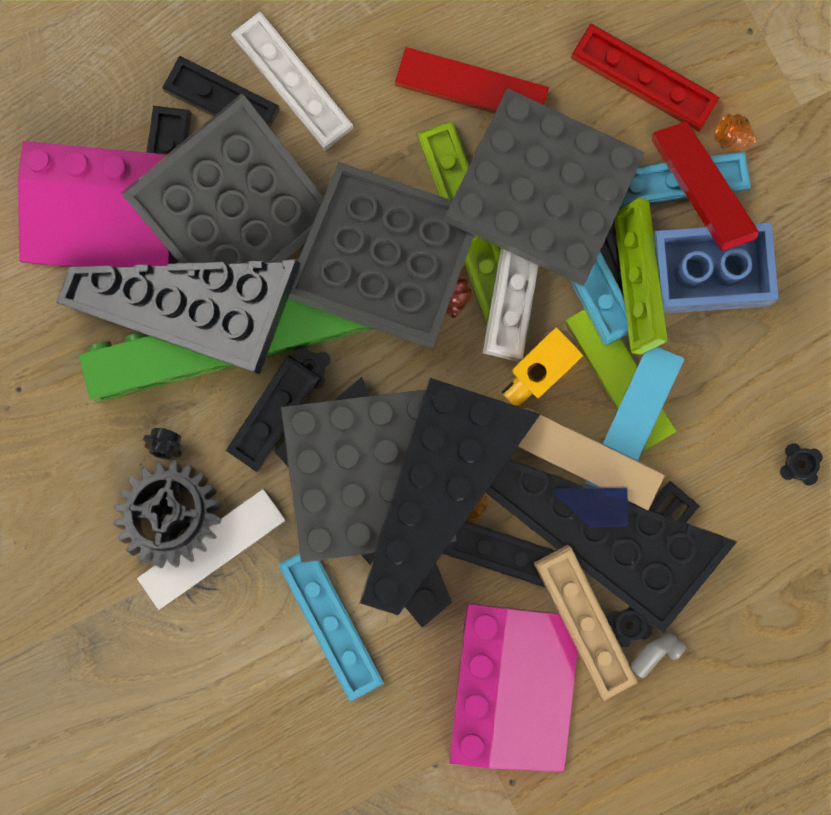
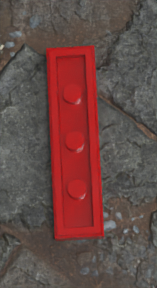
[571,23,720,132]
[395,47,549,114]
[652,121,759,251]

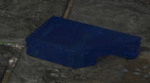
[554,486,629,527]

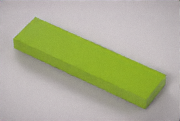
[614,198,668,355]
[565,309,676,452]

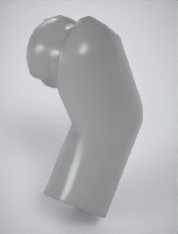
[630,633,686,678]

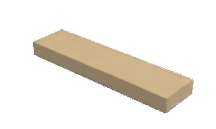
[518,408,666,510]
[534,545,638,701]

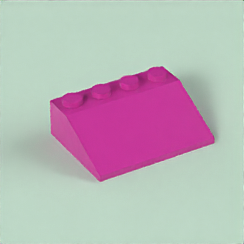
[18,141,172,267]
[449,603,577,772]

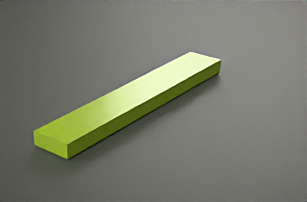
[417,121,530,333]

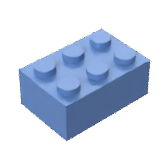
[654,223,779,314]

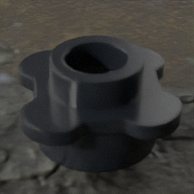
[293,346,330,388]
[143,428,182,460]
[780,443,823,486]
[607,606,652,647]

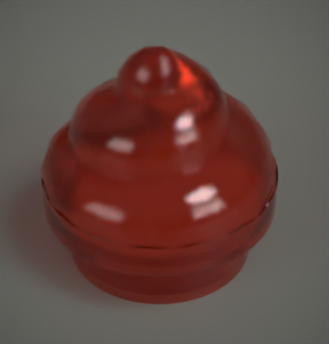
[446,278,472,318]

